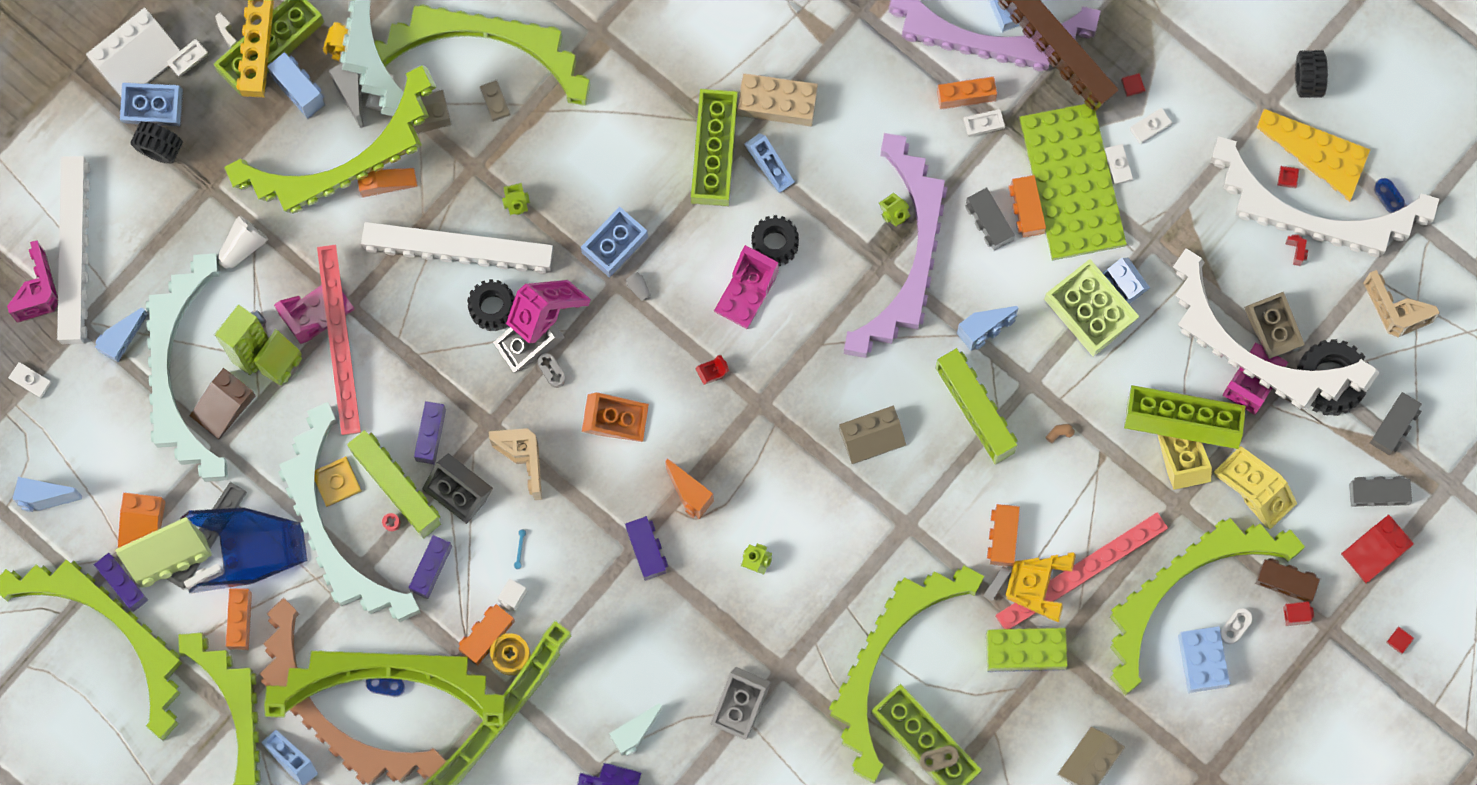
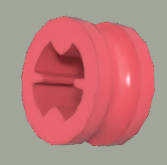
[382,513,401,532]

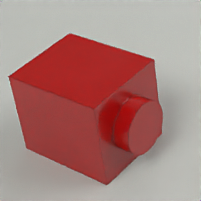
[1283,602,1314,626]

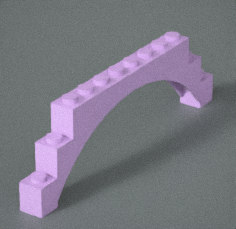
[889,0,1100,71]
[844,133,947,358]

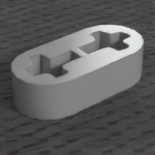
[538,354,565,388]
[984,566,1011,601]

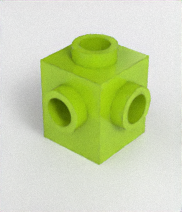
[502,183,530,215]
[879,192,911,227]
[741,543,772,575]

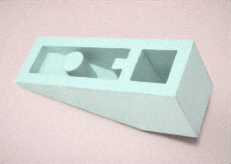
[609,703,662,756]

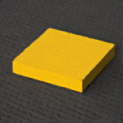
[314,456,362,507]

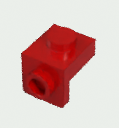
[1285,235,1308,266]
[695,355,729,385]

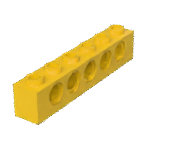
[237,0,274,98]

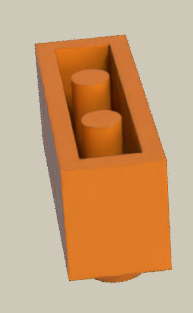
[937,76,997,109]
[1008,175,1046,238]
[987,504,1020,567]
[226,588,252,650]
[458,604,515,666]

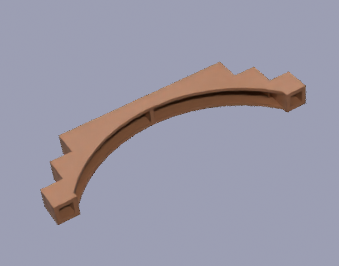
[260,597,447,785]

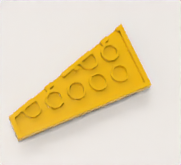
[1256,109,1370,202]

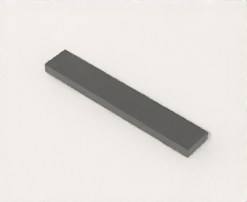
[167,482,247,590]

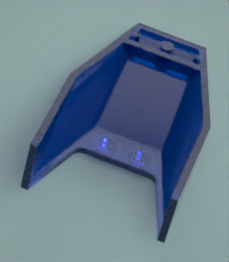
[180,507,307,594]

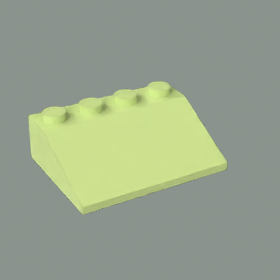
[1044,259,1140,357]
[115,517,212,588]

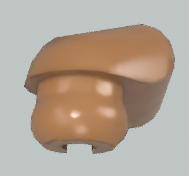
[1045,424,1075,444]

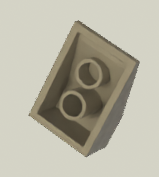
[1244,291,1305,359]

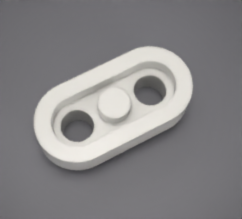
[1220,609,1252,644]

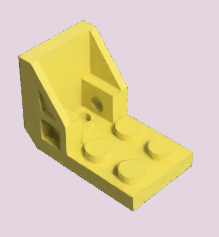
[1214,446,1297,529]

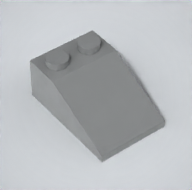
[329,63,363,128]
[493,323,565,373]
[710,667,771,740]

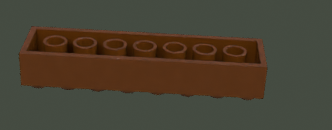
[997,0,1119,112]

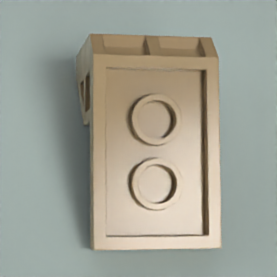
[1363,270,1440,337]
[489,428,542,500]

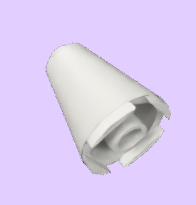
[217,216,268,269]

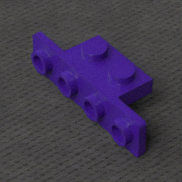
[578,763,642,785]

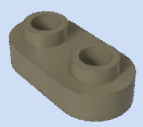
[919,746,959,772]

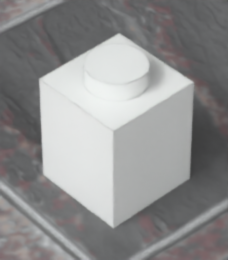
[497,578,527,611]

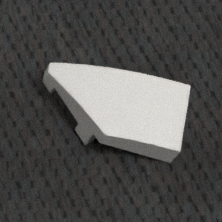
[216,12,237,48]

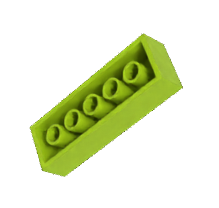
[214,0,324,96]
[691,89,738,206]
[214,304,269,376]
[935,348,1018,465]
[1124,385,1246,449]
[347,430,441,539]
[871,684,982,785]

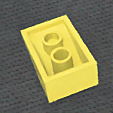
[1157,435,1212,490]

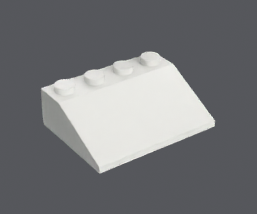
[86,8,180,97]

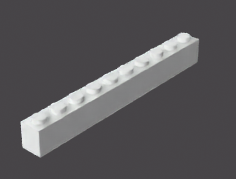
[57,156,90,344]
[361,222,554,274]

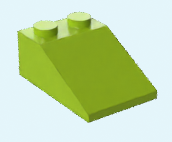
[253,329,302,386]

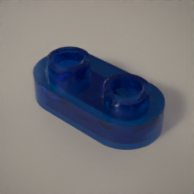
[1374,178,1405,213]
[366,678,405,697]

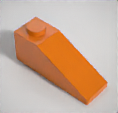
[357,168,418,198]

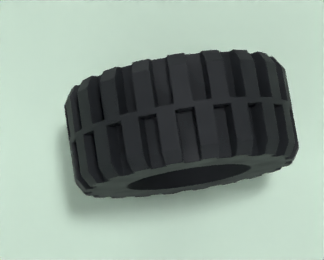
[1296,339,1369,416]

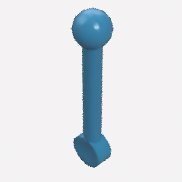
[514,529,526,569]

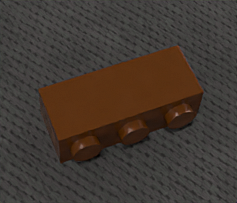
[1255,558,1320,604]

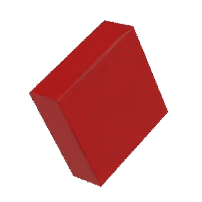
[1121,73,1145,97]
[1277,166,1299,188]
[1386,626,1414,654]

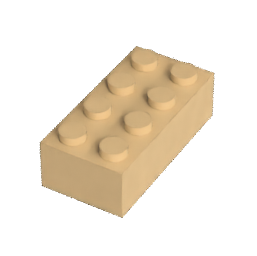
[737,73,818,126]

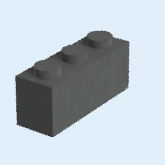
[965,187,1015,251]
[1370,392,1422,455]
[1349,476,1412,507]

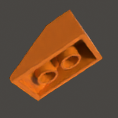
[582,392,649,442]
[665,458,714,519]
[118,492,165,548]

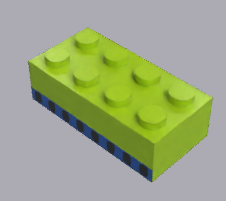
[986,628,1067,672]

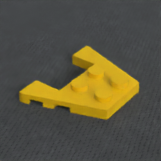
[1006,552,1076,622]

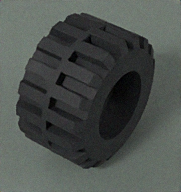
[1295,50,1328,98]
[130,121,183,164]
[751,215,799,267]
[467,279,515,331]

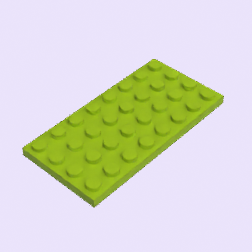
[1019,104,1127,261]

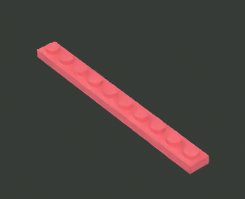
[317,245,361,435]
[995,512,1168,629]

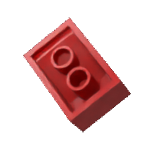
[1341,514,1414,583]

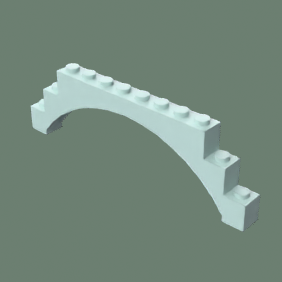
[340,0,404,116]
[146,253,228,482]
[278,402,421,622]

